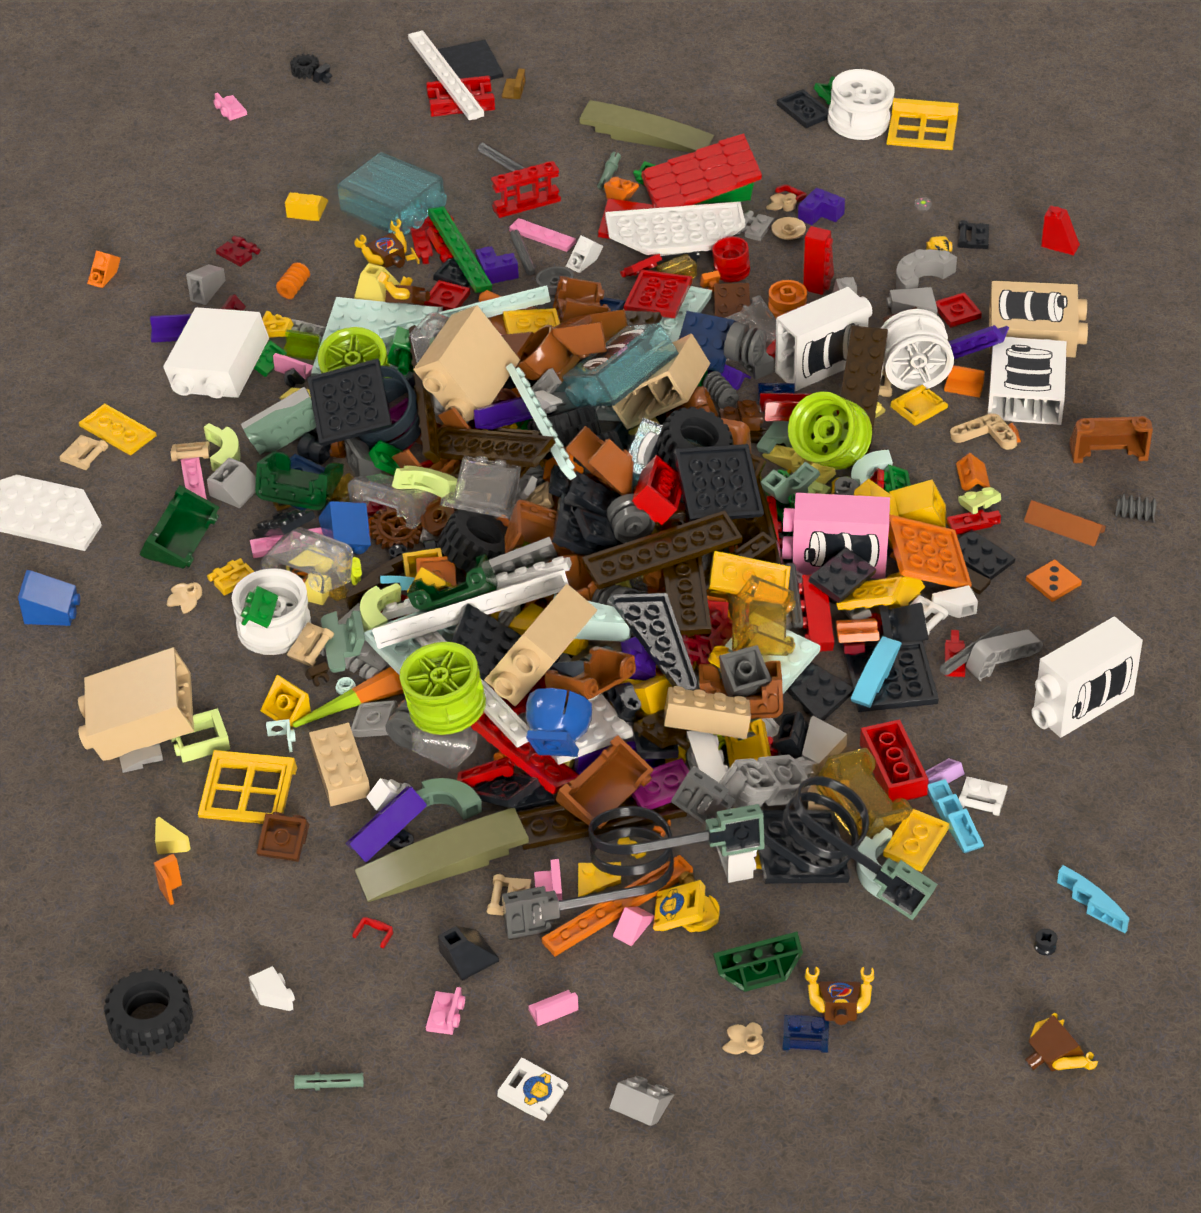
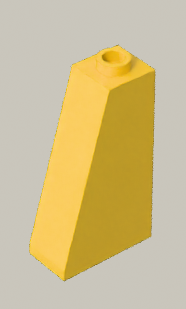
[508,603,589,656]

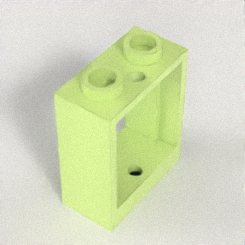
[171,708,230,763]

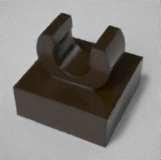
[305,662,329,687]

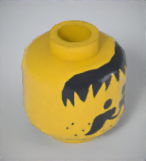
[926,236,952,252]

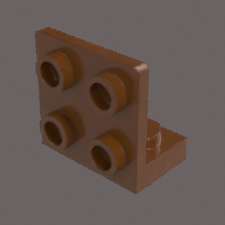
[714,283,750,318]

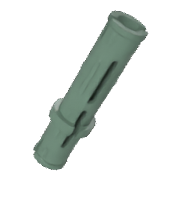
[597,152,621,190]
[294,1072,364,1091]

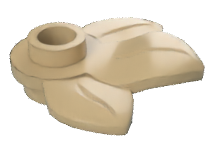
[766,193,797,212]
[166,582,202,614]
[722,1022,764,1055]

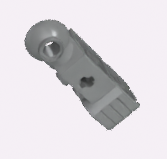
[719,755,819,809]

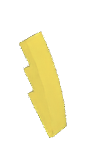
[763,445,836,484]

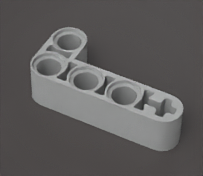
[966,630,1043,681]

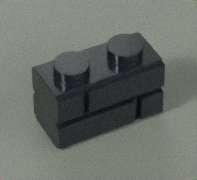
[775,711,809,759]

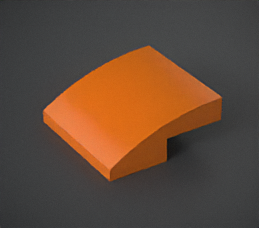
[836,618,879,643]

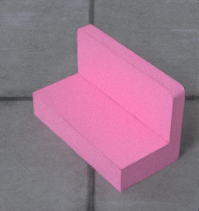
[273,353,313,380]
[534,859,562,900]
[528,990,578,1026]

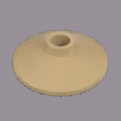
[772,217,806,240]

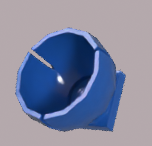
[526,688,592,757]

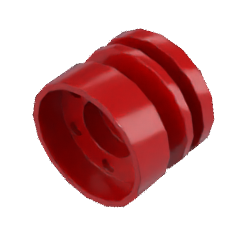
[712,237,751,283]

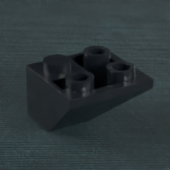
[438,926,499,981]

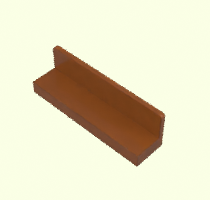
[1024,500,1106,546]

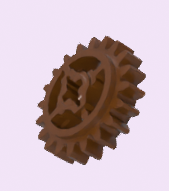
[370,505,423,549]

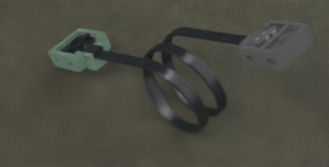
[671,766,938,921]
[502,804,764,939]

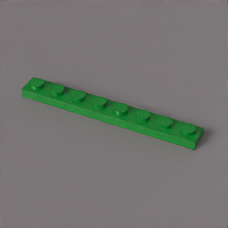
[428,207,492,293]

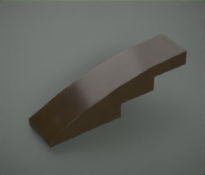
[346,555,404,610]

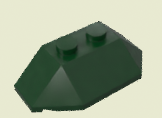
[713,932,803,992]

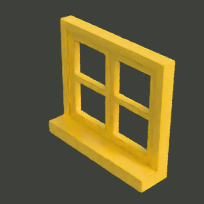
[887,98,959,150]
[198,750,297,824]

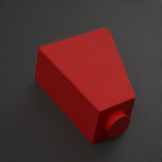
[1041,205,1080,255]

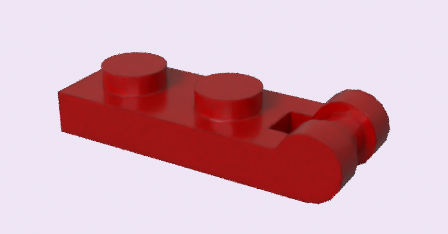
[457,757,515,787]

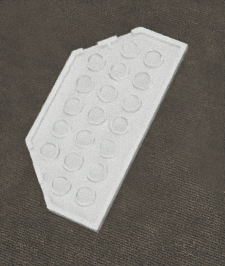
[605,202,745,255]
[0,475,102,551]

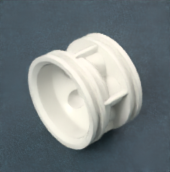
[827,69,895,140]

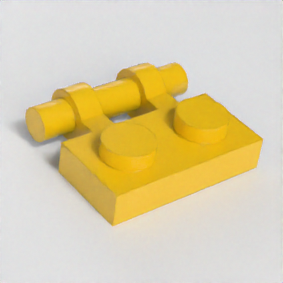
[207,558,254,596]

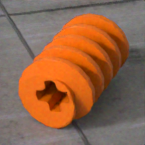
[276,263,310,299]

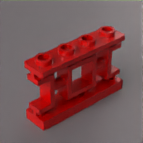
[426,76,495,117]
[491,161,561,218]

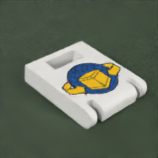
[497,1057,568,1121]

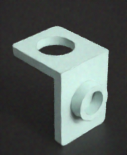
[266,719,296,752]

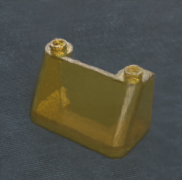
[732,575,796,656]
[816,748,913,840]

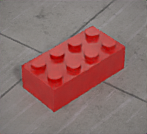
[632,455,682,525]
[860,719,929,804]

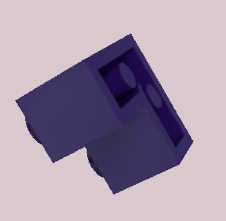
[798,188,845,225]
[475,246,519,284]
[621,637,656,681]

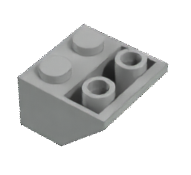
[207,457,256,508]
[610,1076,674,1126]

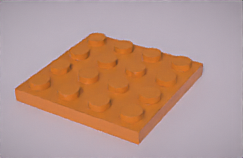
[888,514,972,588]

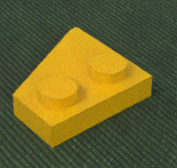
[262,311,294,338]
[578,862,621,897]

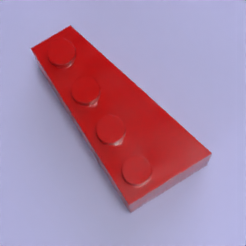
[803,226,834,295]
[798,574,834,652]

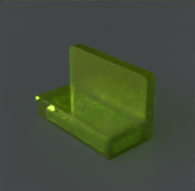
[283,330,321,360]

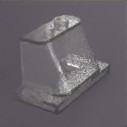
[440,456,521,519]

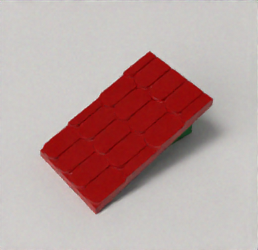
[642,134,762,208]

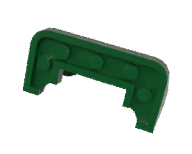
[255,451,344,510]
[139,485,220,569]
[407,553,498,613]

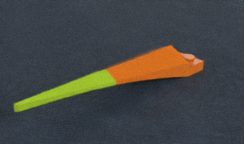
[293,666,404,727]

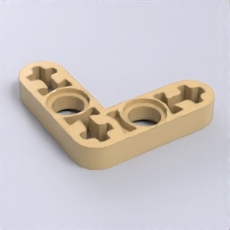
[950,413,1017,450]

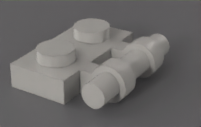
[736,210,774,241]

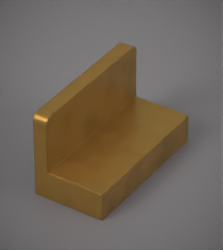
[502,69,526,99]

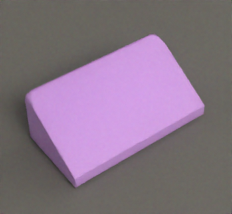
[925,758,965,785]

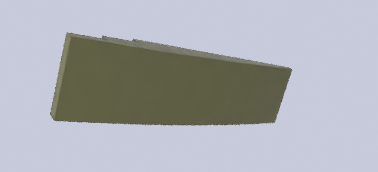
[579,100,714,153]
[355,807,529,902]

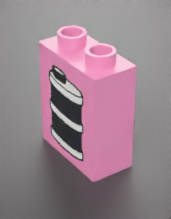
[782,493,890,579]

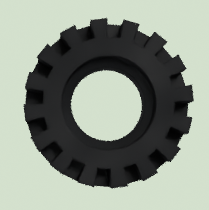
[290,54,319,79]

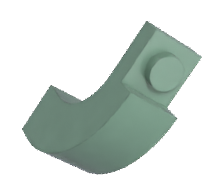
[761,461,820,504]
[416,778,482,820]

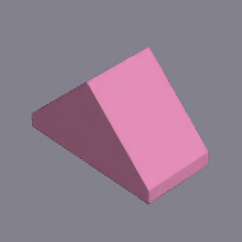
[613,907,654,946]

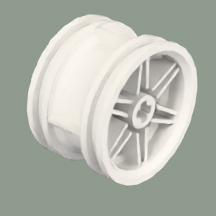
[881,309,954,390]
[232,568,311,655]

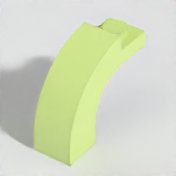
[204,423,241,471]
[392,466,462,499]
[360,583,401,632]

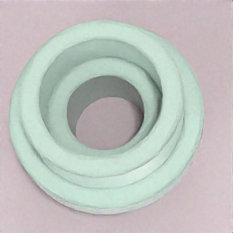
[336,677,356,695]

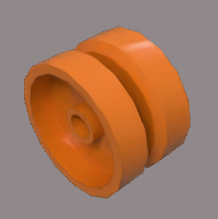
[768,280,807,319]

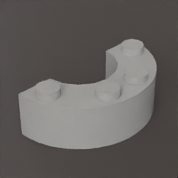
[896,249,957,290]

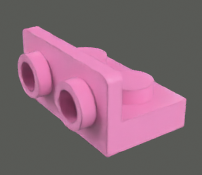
[214,93,247,121]
[426,987,465,1035]

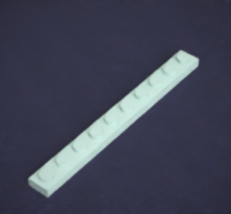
[375,285,551,343]
[506,363,576,480]

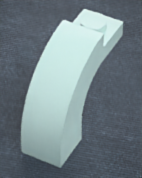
[851,450,893,486]
[856,827,892,899]

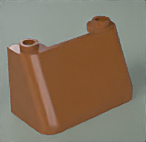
[553,276,611,324]
[1069,416,1153,463]
[545,646,636,708]
[699,661,783,719]
[556,735,654,829]

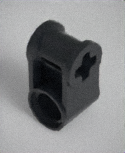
[608,682,641,722]

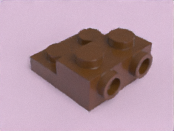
[719,399,763,431]
[257,812,309,862]

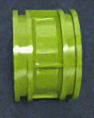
[318,327,391,378]
[788,391,872,470]
[399,642,486,735]

